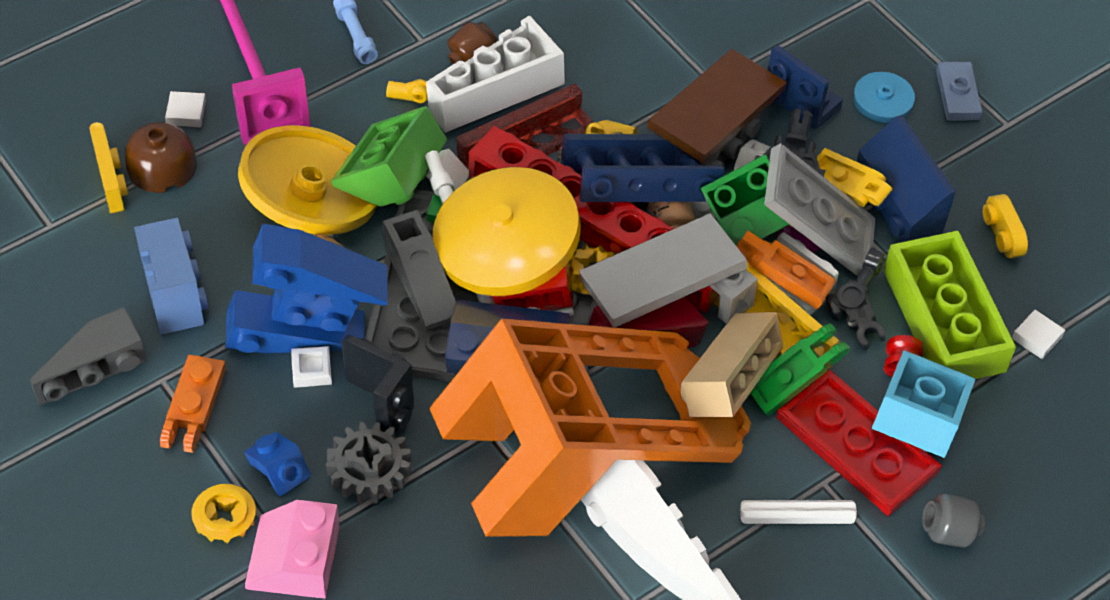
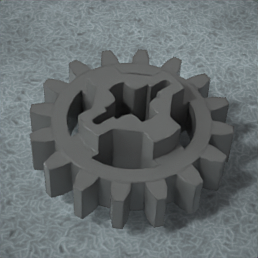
[326,422,411,504]

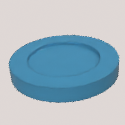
[853,72,915,123]

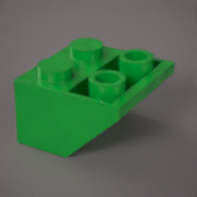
[700,154,789,246]

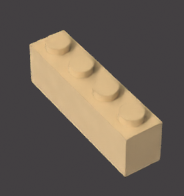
[681,312,784,417]

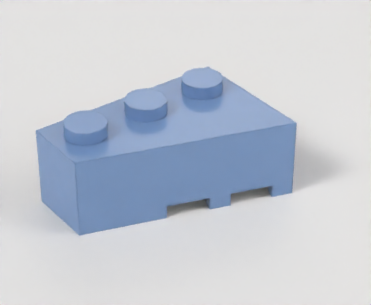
[134,217,208,335]

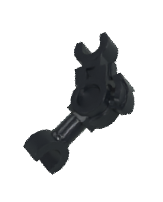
[826,248,886,351]

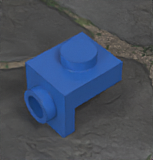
[244,431,310,496]

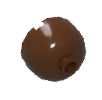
[125,122,197,193]

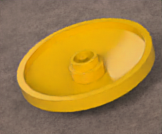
[238,125,377,235]
[432,167,581,296]

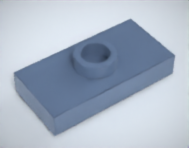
[936,62,982,121]

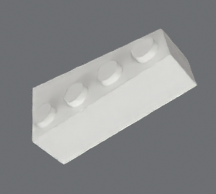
[426,16,565,133]

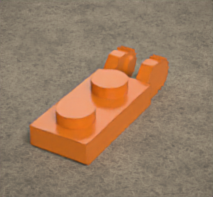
[160,354,226,453]

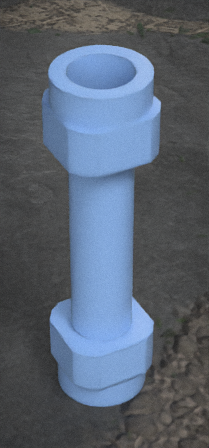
[333,0,378,64]

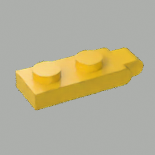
[89,122,128,213]
[817,148,892,207]

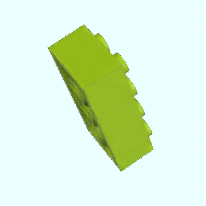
[883,231,1016,379]

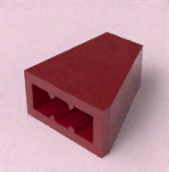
[588,297,709,348]

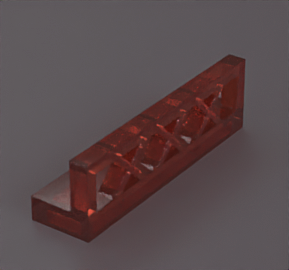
[457,83,594,179]

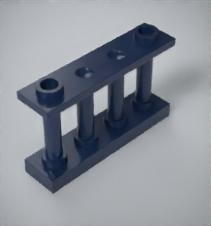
[560,134,724,202]

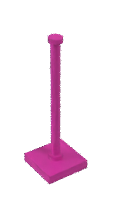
[220,0,311,145]

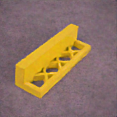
[714,261,839,369]

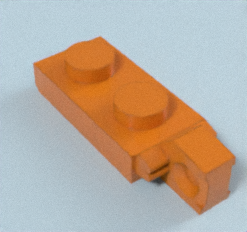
[736,231,836,310]

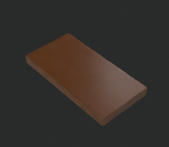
[647,49,787,163]

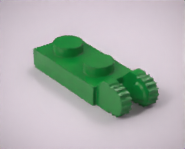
[750,323,851,416]

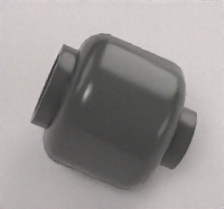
[922,493,985,548]

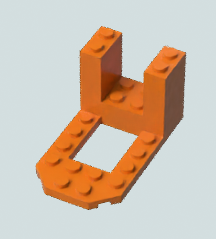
[429,319,751,536]

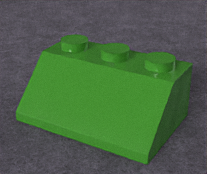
[331,106,447,207]

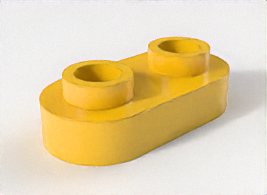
[982,194,1028,258]

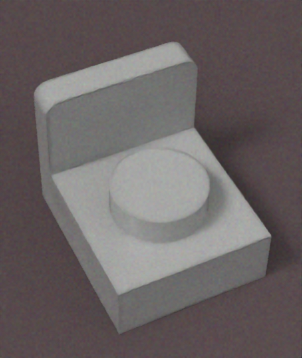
[709,269,758,324]

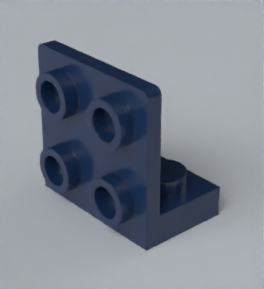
[768,45,843,130]

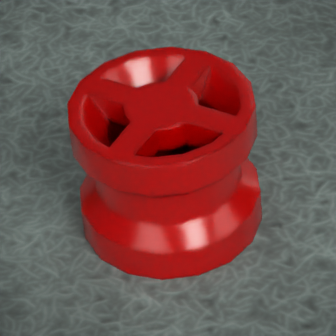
[884,335,924,378]

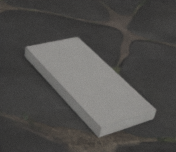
[764,143,875,276]
[579,213,747,328]

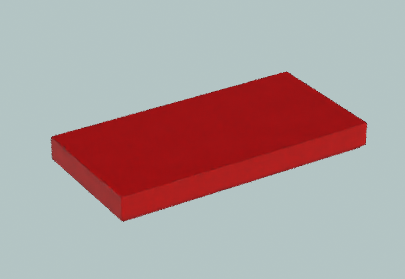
[776,369,942,517]

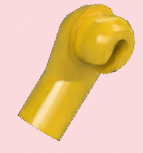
[386,79,428,103]
[585,120,638,134]

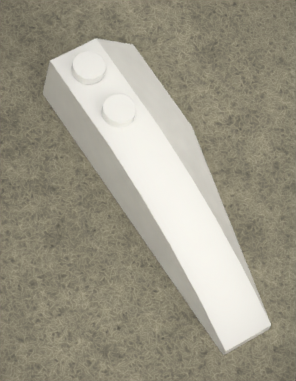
[581,460,741,600]

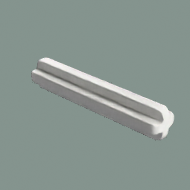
[740,500,857,524]

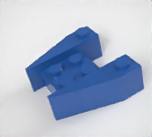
[225,224,388,353]

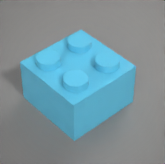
[872,350,975,458]

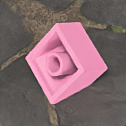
[245,500,340,599]

